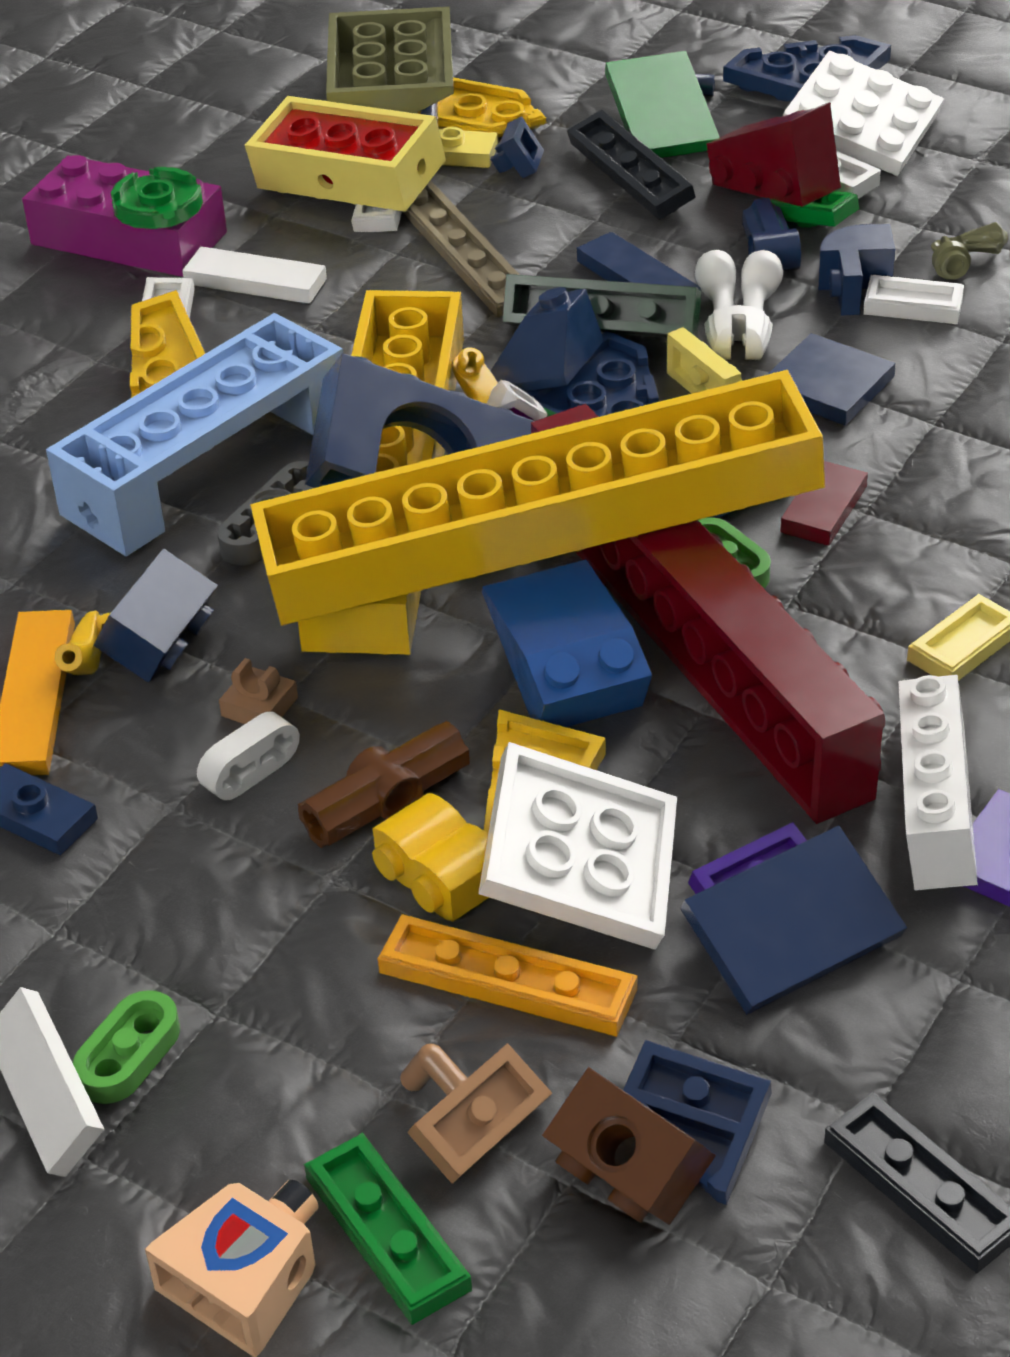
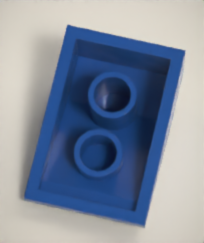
[482,560,652,727]

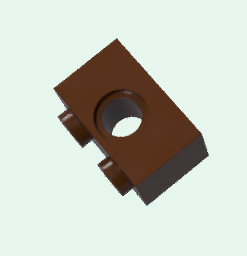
[542,1067,716,1225]

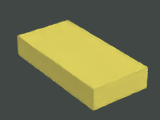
[907,594,1010,681]

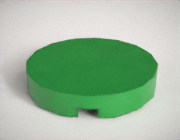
[111,167,203,229]

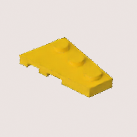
[130,290,205,398]

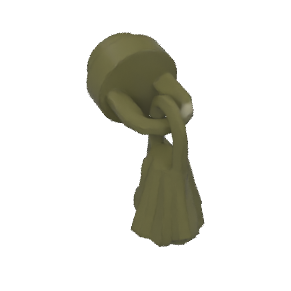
[931,222,1008,280]

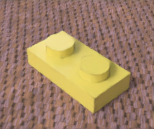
[667,327,742,394]

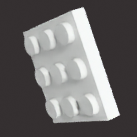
[783,51,944,176]
[478,742,677,950]

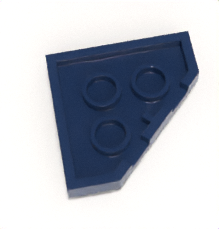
[723,35,891,102]
[526,331,659,417]

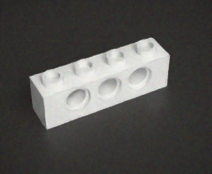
[898,675,978,890]

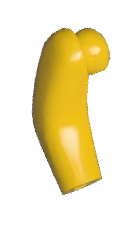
[452,347,498,404]
[54,610,111,675]

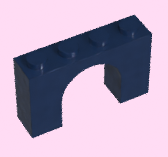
[305,353,534,488]

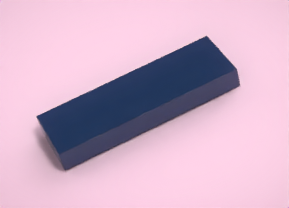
[577,232,701,291]

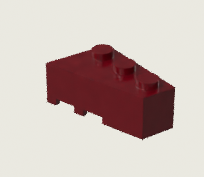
[707,102,841,207]

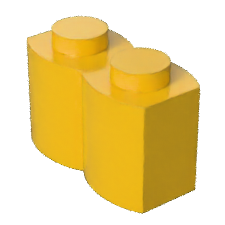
[372,793,489,922]

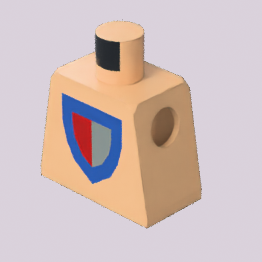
[145,1180,318,1357]

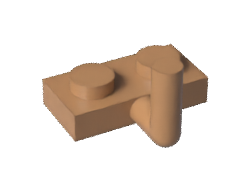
[401,1043,552,1184]

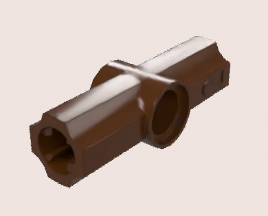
[298,721,470,848]

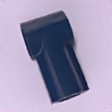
[742,198,801,271]

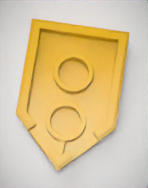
[417,77,546,138]

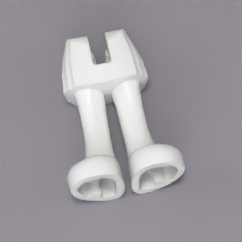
[695,250,783,360]

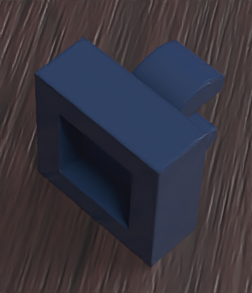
[490,116,544,179]

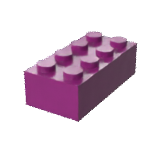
[22,155,227,277]

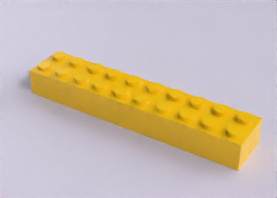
[298,290,464,655]
[250,370,825,626]

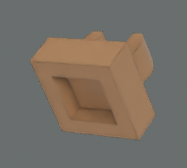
[219,658,298,724]

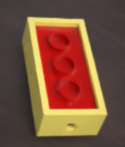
[245,96,446,212]

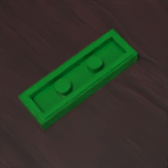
[304,1133,472,1325]

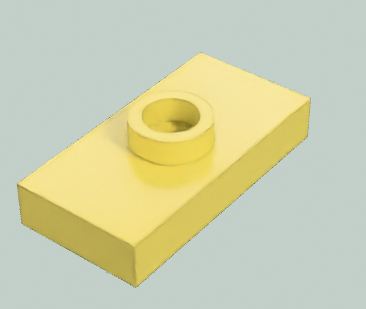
[439,127,498,168]

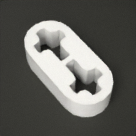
[197,712,300,800]

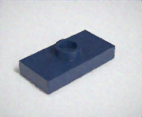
[0,763,98,855]

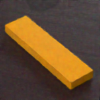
[0,610,75,776]
[378,914,638,1037]

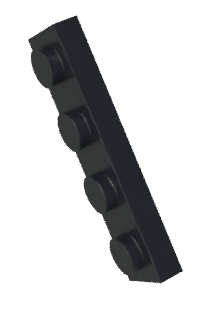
[567,110,696,220]

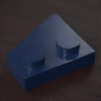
[623,1040,772,1205]

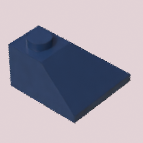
[490,287,604,391]

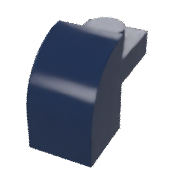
[818,224,895,316]

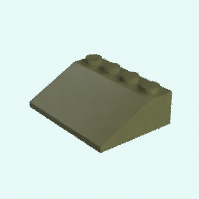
[326,6,454,113]

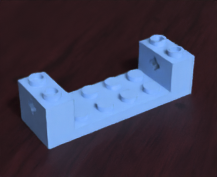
[46,313,343,556]

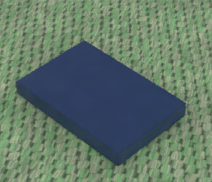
[680,825,907,1015]

